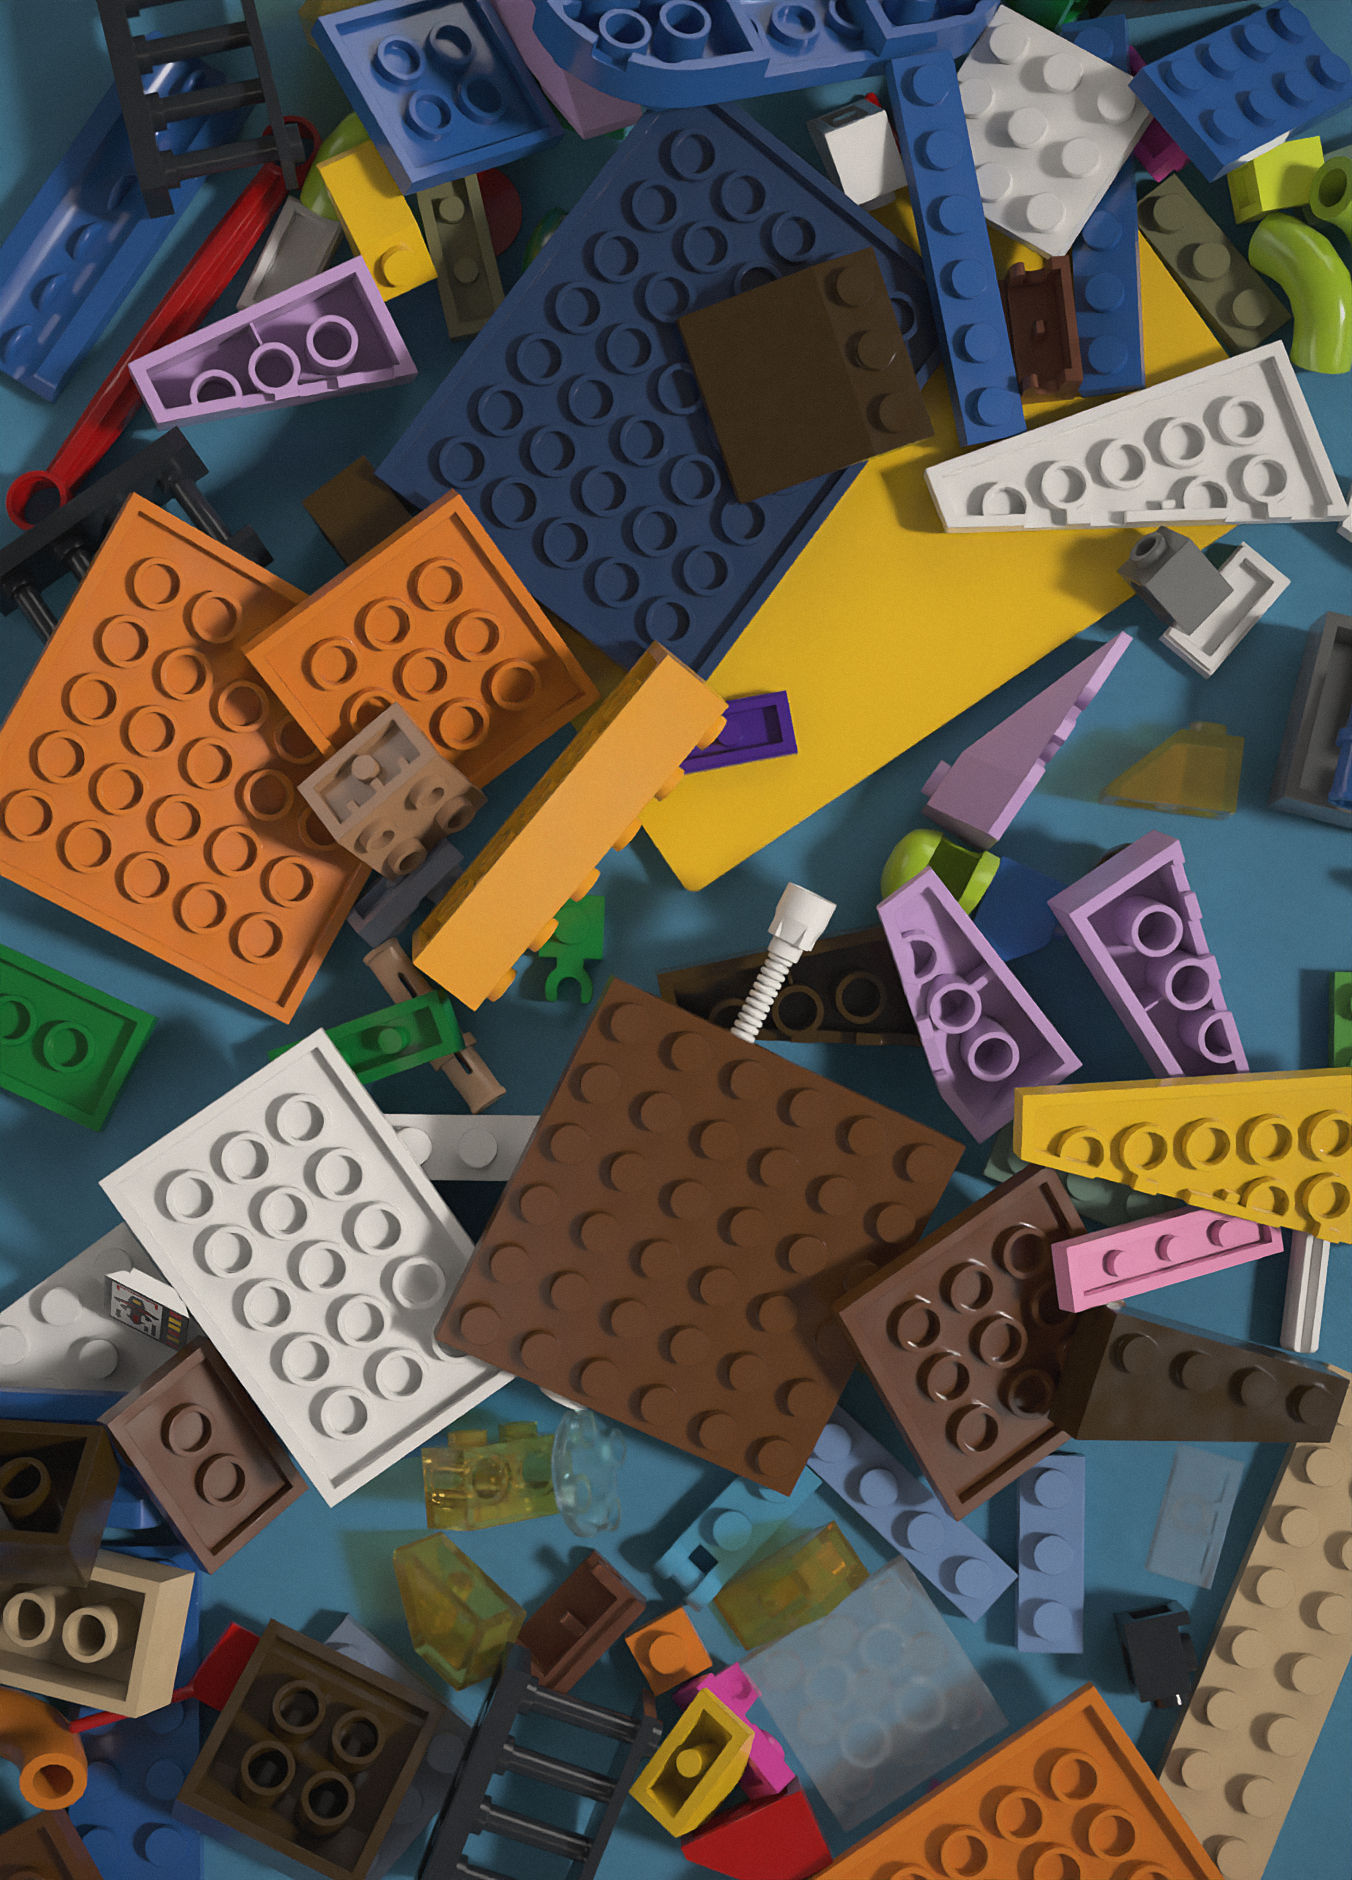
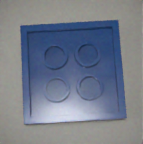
[310,0,566,196]

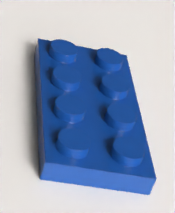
[1128,0,1352,183]

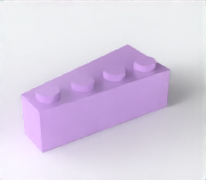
[128,255,418,432]
[1047,829,1250,1079]

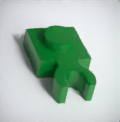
[539,895,606,1005]

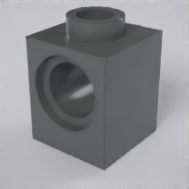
[1117,525,1234,636]

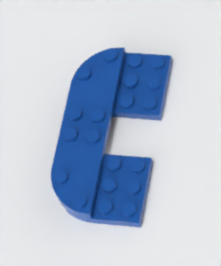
[532,0,1001,111]

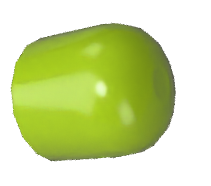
[880,828,1001,915]

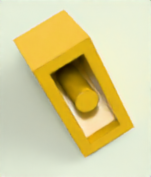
[316,139,438,302]
[628,1687,755,1838]

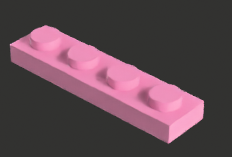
[1051,1205,1284,1313]

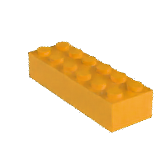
[412,640,729,1012]

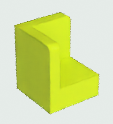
[1227,136,1325,225]

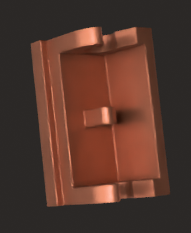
[998,255,1083,405]
[508,1549,646,1694]

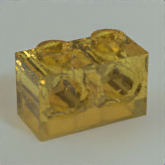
[421,1420,570,1531]

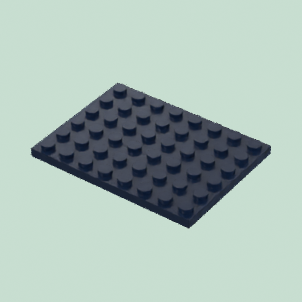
[373,101,942,681]

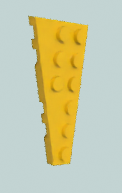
[1013,1067,1352,1245]

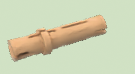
[363,937,506,1115]

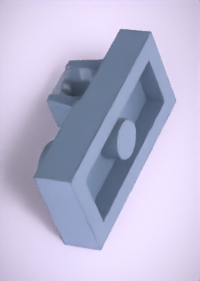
[346,837,464,949]

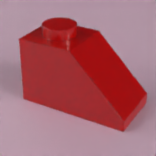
[680,1775,834,1880]

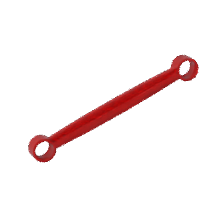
[5,115,323,533]

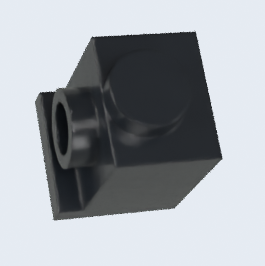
[1113,1600,1197,1709]

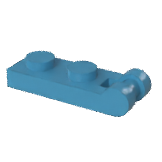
[650,1464,823,1613]

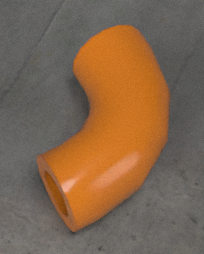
[0,1686,88,1810]

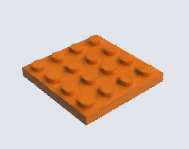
[241,488,602,789]

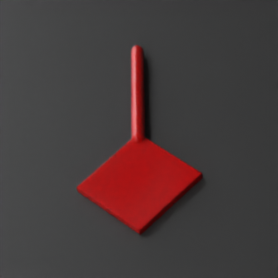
[67,1621,261,1734]

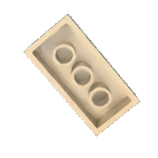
[0,1548,195,1718]

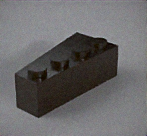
[654,922,923,1047]
[1047,1302,1350,1443]

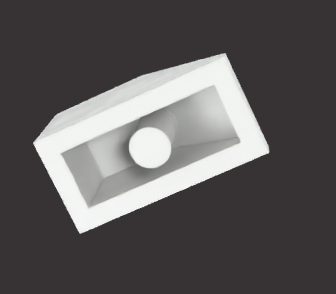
[806,99,907,212]

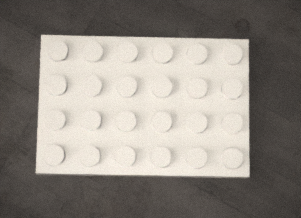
[98,1027,517,1508]

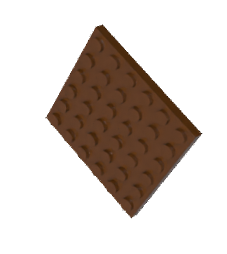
[433,974,966,1497]

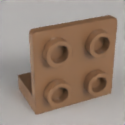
[297,702,488,882]

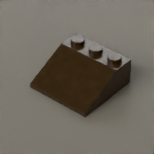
[675,246,935,505]
[171,1618,447,1880]

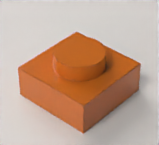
[625,1603,713,1697]

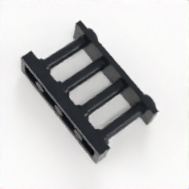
[96,0,306,219]
[0,426,275,646]
[414,1641,663,1880]

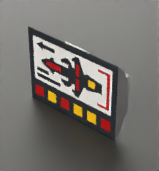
[103,1268,190,1352]

